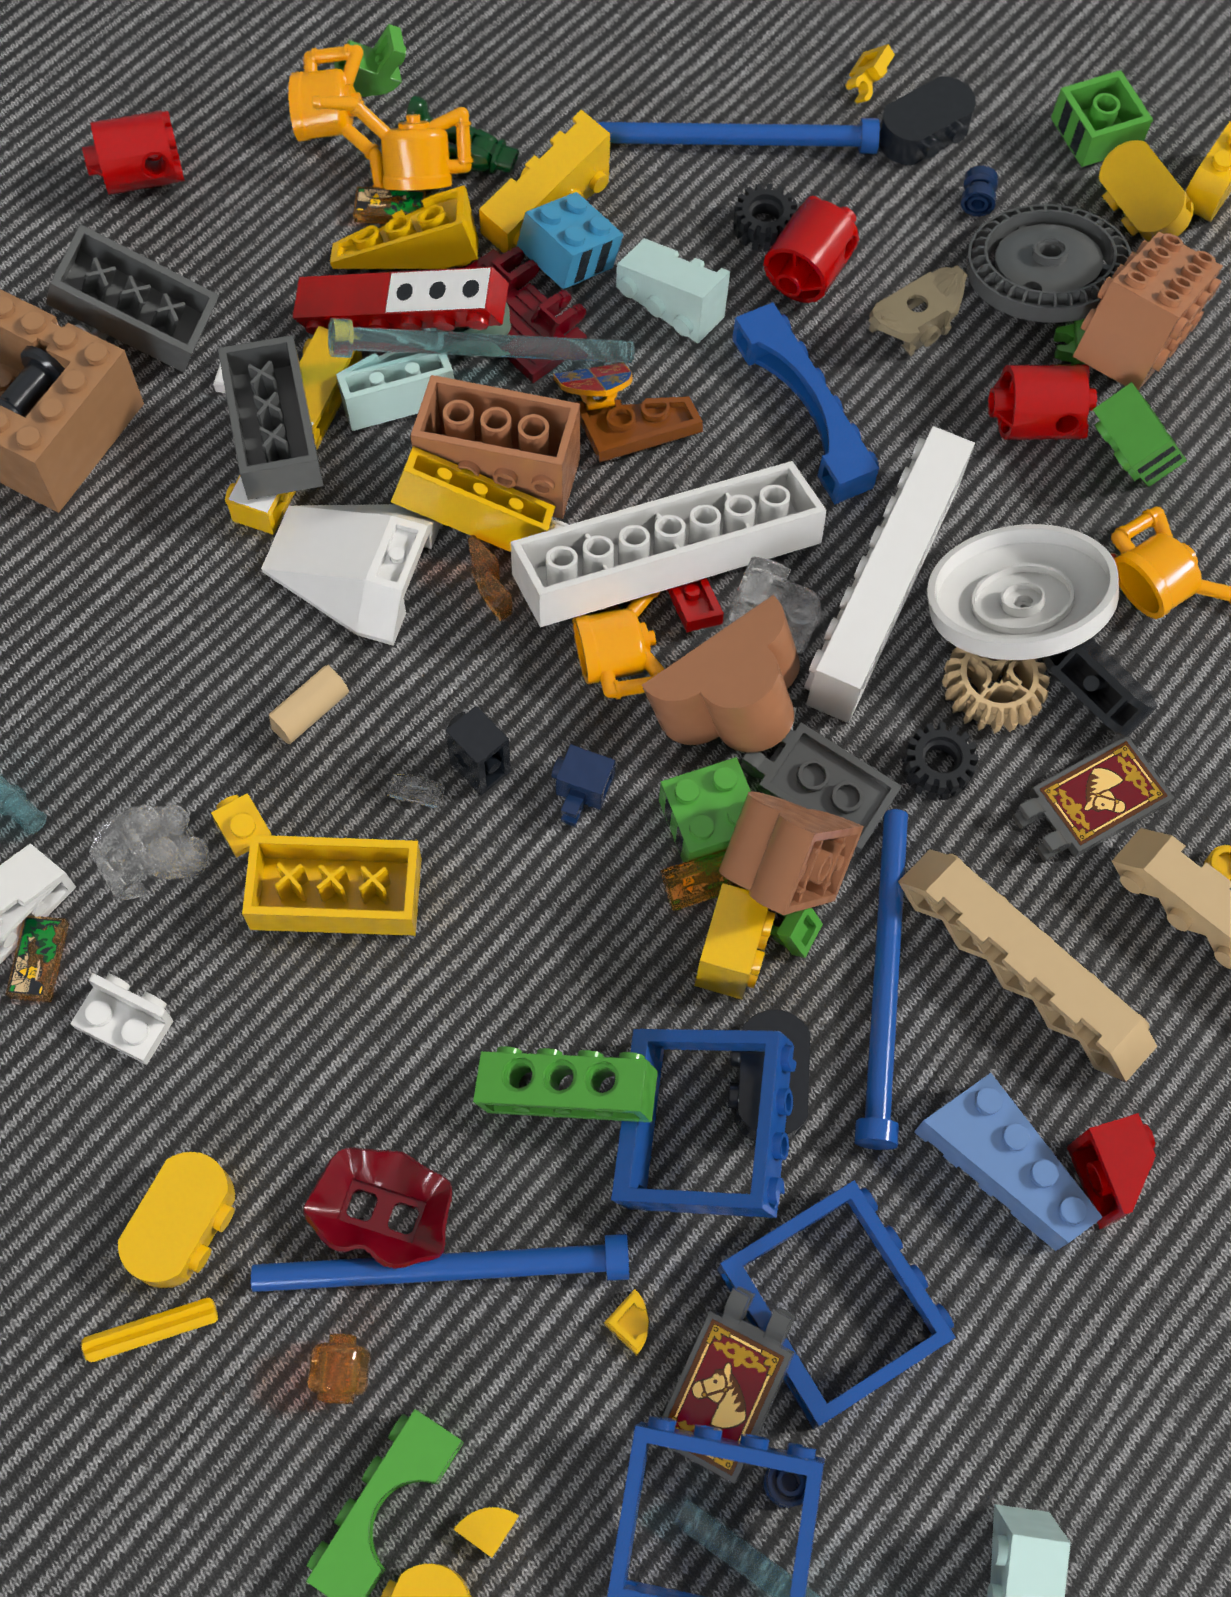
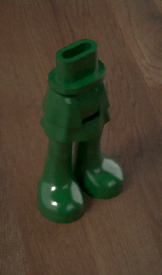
[400,95,519,174]

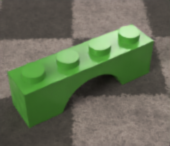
[306,1409,464,1597]

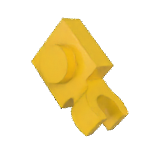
[846,44,895,104]

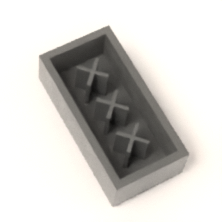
[45,224,219,372]
[218,335,324,500]

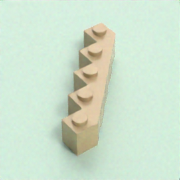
[1112,828,1231,969]
[898,849,1157,1082]

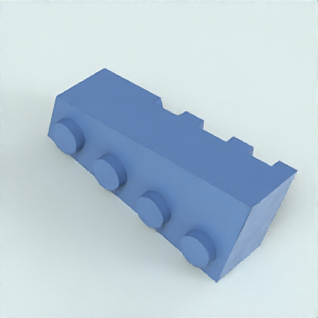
[914,1073,1103,1251]

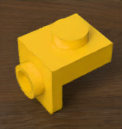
[211,793,272,858]

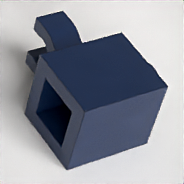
[551,744,616,827]

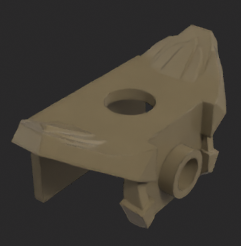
[868,265,967,357]

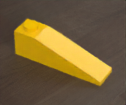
[330,185,478,269]

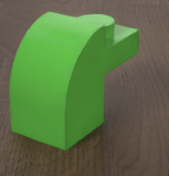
[334,24,406,97]

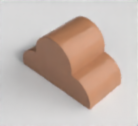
[642,595,800,753]
[719,792,864,915]

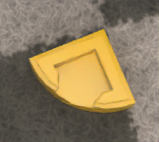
[604,1289,649,1356]
[454,1507,519,1558]

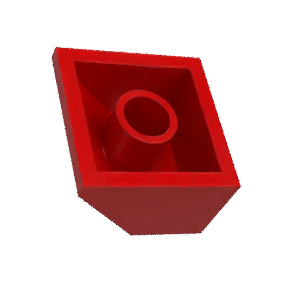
[1067,1113,1156,1229]

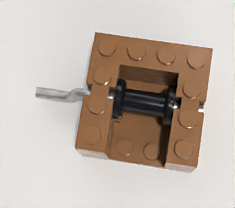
[0,289,144,513]

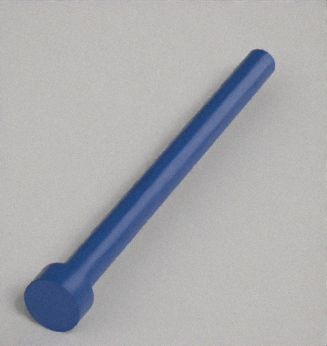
[597,118,880,154]
[854,809,908,1150]
[251,1234,629,1292]

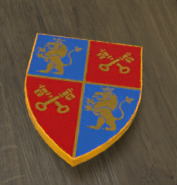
[553,363,633,411]

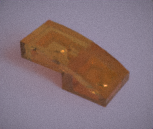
[468,535,512,622]

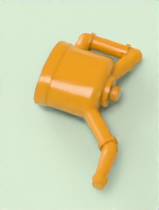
[288,44,384,189]
[312,95,473,190]
[1111,506,1231,619]
[572,592,665,700]

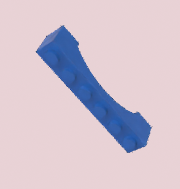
[732,302,879,504]

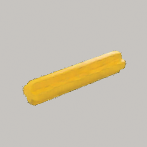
[81,1297,218,1362]

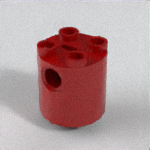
[82,110,185,195]
[763,196,859,303]
[988,364,1097,440]

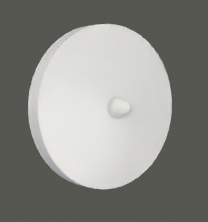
[927,524,1119,660]

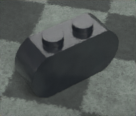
[879,76,976,165]
[1042,638,1157,737]
[728,1009,810,1142]

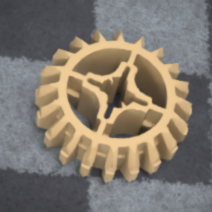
[942,647,1050,734]

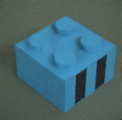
[517,192,623,289]

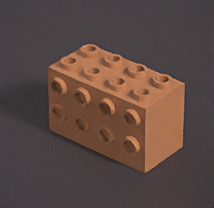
[1072,232,1223,391]
[411,375,580,519]

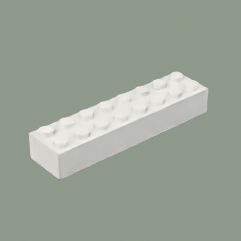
[804,426,975,723]
[511,461,827,627]

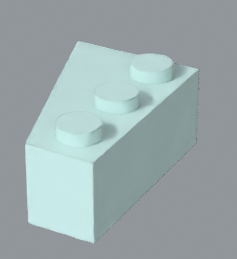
[616,238,730,344]
[987,1504,1071,1597]

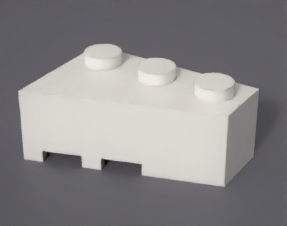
[0,843,76,964]

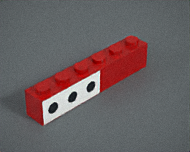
[292,267,509,335]

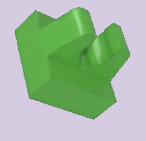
[1053,318,1085,364]
[770,908,823,958]

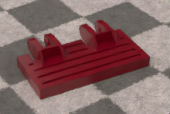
[466,246,587,383]

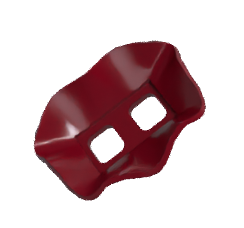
[303,1147,452,1269]

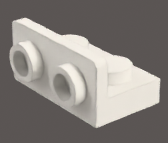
[70,973,173,1065]

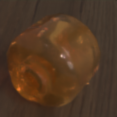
[307,1334,371,1404]

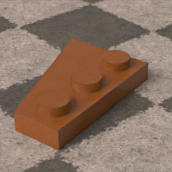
[574,396,703,462]

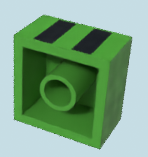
[1051,70,1153,167]
[1093,382,1187,487]
[659,757,751,871]

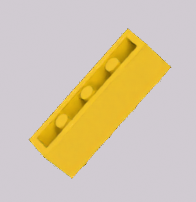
[391,446,555,552]

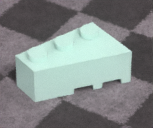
[336,328,454,431]

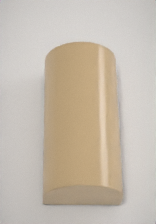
[269,665,349,744]

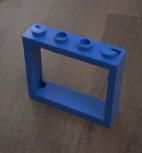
[611,1029,797,1218]
[717,1180,956,1429]
[607,1416,825,1597]

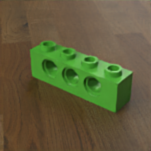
[473,1046,658,1123]

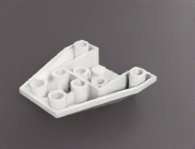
[261,504,441,646]

